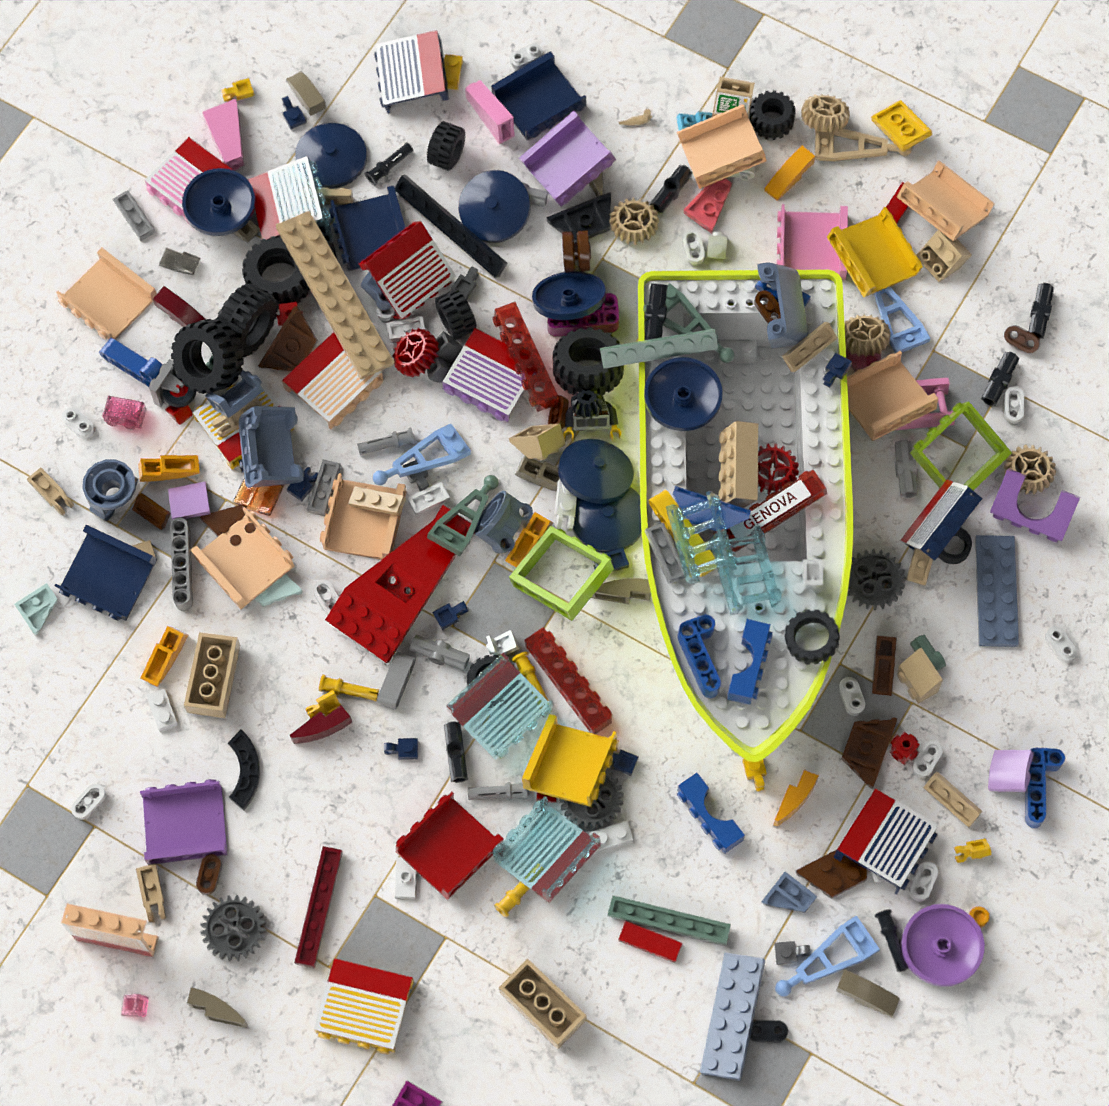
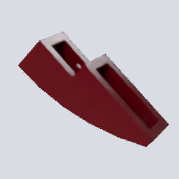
[152,286,206,327]
[289,705,352,744]

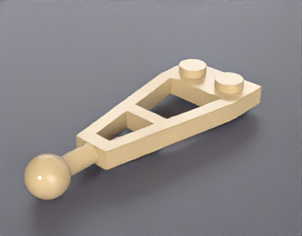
[814,129,912,161]

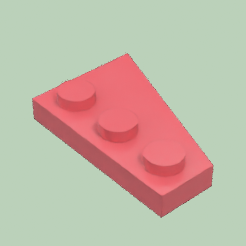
[683,178,732,234]

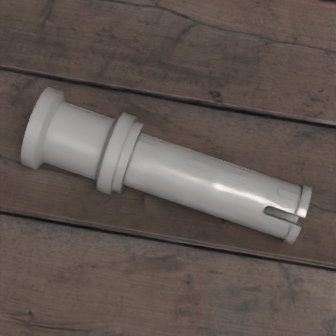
[357,427,415,455]
[468,782,529,800]

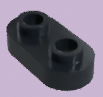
[750,1020,788,1043]

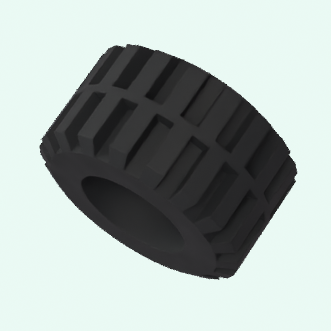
[750,90,796,140]
[427,121,465,171]
[435,288,477,340]

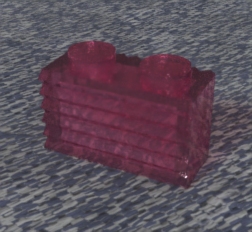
[102,395,147,430]

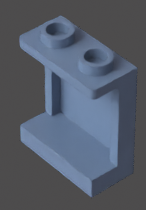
[205,370,264,418]

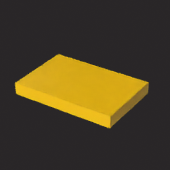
[871,100,932,152]

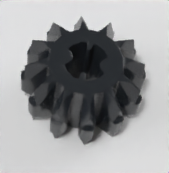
[571,389,603,419]

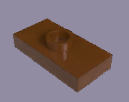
[132,493,171,530]

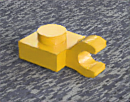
[221,78,254,102]
[305,690,341,719]
[742,759,767,791]
[954,838,992,863]

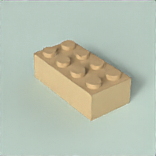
[718,421,758,508]
[184,632,241,718]
[499,958,587,1049]

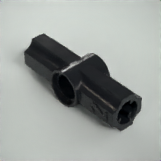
[650,165,693,214]
[644,283,668,340]
[1028,283,1054,339]
[981,351,1019,406]
[444,721,468,783]

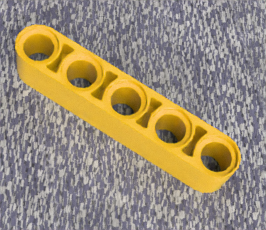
[648,490,719,577]

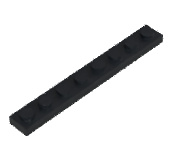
[394,174,508,278]

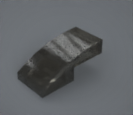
[159,247,201,275]

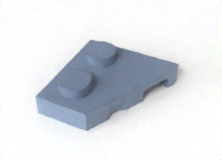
[761,871,817,913]

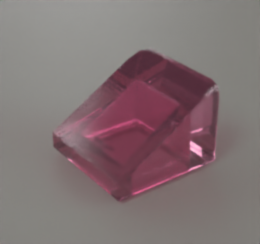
[121,994,148,1017]

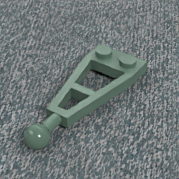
[643,283,735,363]
[427,475,499,556]

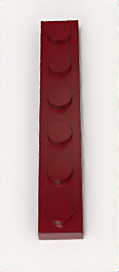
[294,846,343,968]

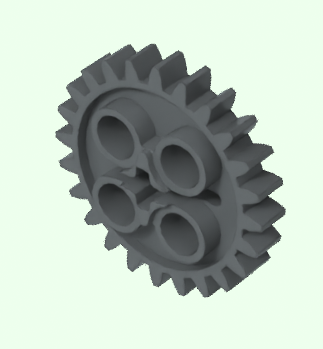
[847,549,906,610]
[559,772,624,830]
[200,895,267,961]

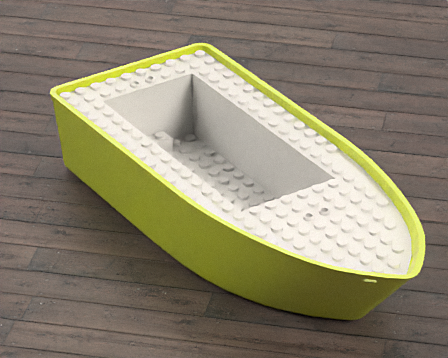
[638,269,853,762]

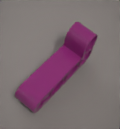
[547,293,619,337]

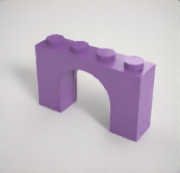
[990,468,1080,542]

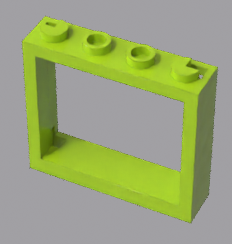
[910,401,1012,494]
[509,526,614,621]

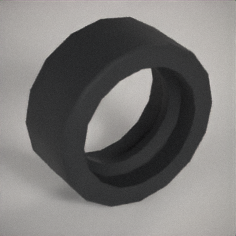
[938,527,972,564]

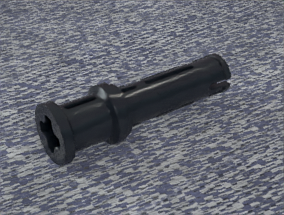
[365,142,414,186]
[874,909,909,972]

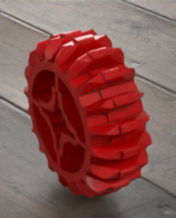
[392,328,439,378]
[758,443,799,495]

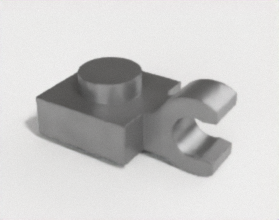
[774,941,811,965]

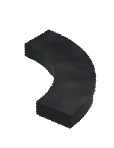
[228,729,260,811]

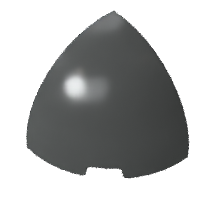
[427,331,463,383]

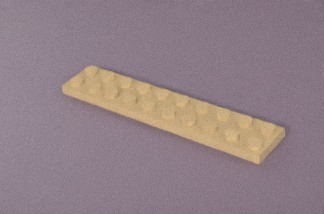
[276,211,394,379]

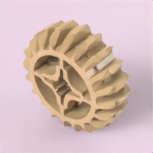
[801,94,850,134]
[610,197,659,245]
[845,314,890,357]
[1004,444,1056,495]

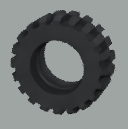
[242,236,310,309]
[216,284,278,358]
[171,319,244,394]
[553,328,624,396]

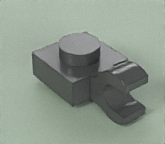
[451,266,479,300]
[403,460,429,492]

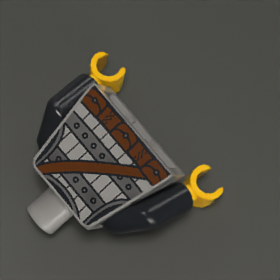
[563,396,621,442]

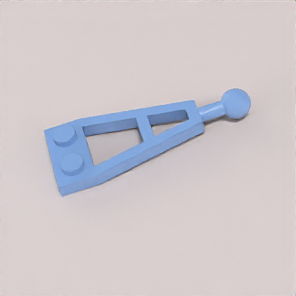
[874,287,930,353]
[373,423,471,485]
[775,915,880,996]

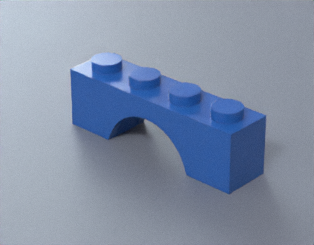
[727,619,773,705]
[677,773,745,854]

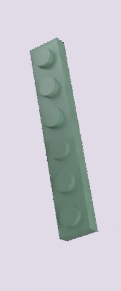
[600,329,718,369]
[608,895,731,945]

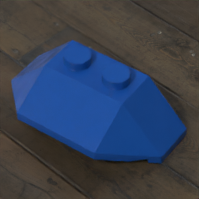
[673,486,751,531]

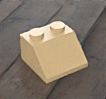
[509,424,566,461]
[897,648,943,704]

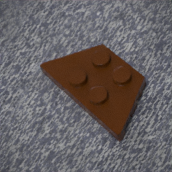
[258,306,318,371]
[200,505,256,546]
[841,717,898,789]
[795,849,867,899]

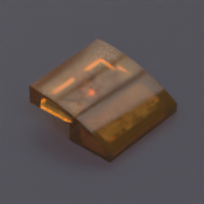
[233,478,285,516]

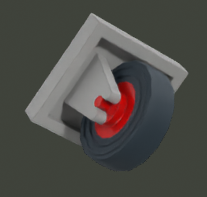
[149,359,196,408]

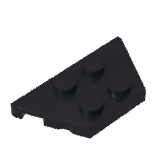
[546,192,611,243]

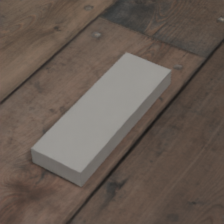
[113,190,156,241]
[307,459,341,516]
[644,523,687,584]

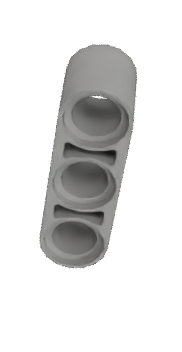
[377,652,416,709]

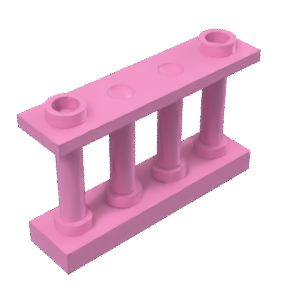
[896,377,955,430]

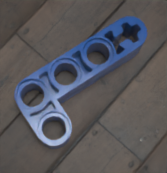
[99,338,163,387]
[677,614,721,698]
[1025,748,1065,828]

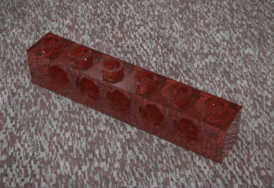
[492,302,559,412]
[524,627,612,734]

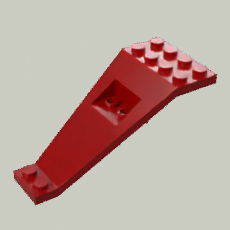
[325,505,471,663]

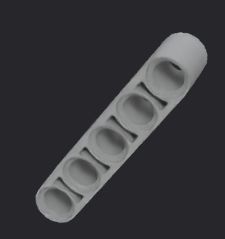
[170,518,193,611]

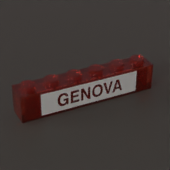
[713,469,828,557]

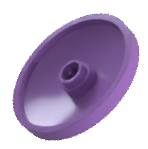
[901,904,985,987]

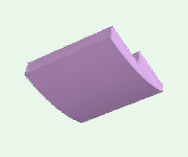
[168,481,211,520]
[988,750,1034,792]

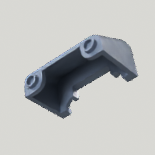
[757,262,808,349]
[239,406,304,488]

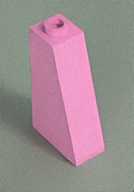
[465,80,514,144]
[202,99,244,170]

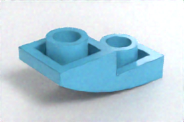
[676,111,713,131]

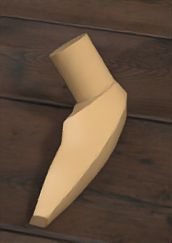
[619,109,652,126]

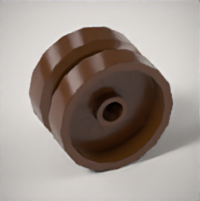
[562,230,591,273]

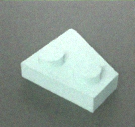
[255,574,303,606]
[14,583,58,635]

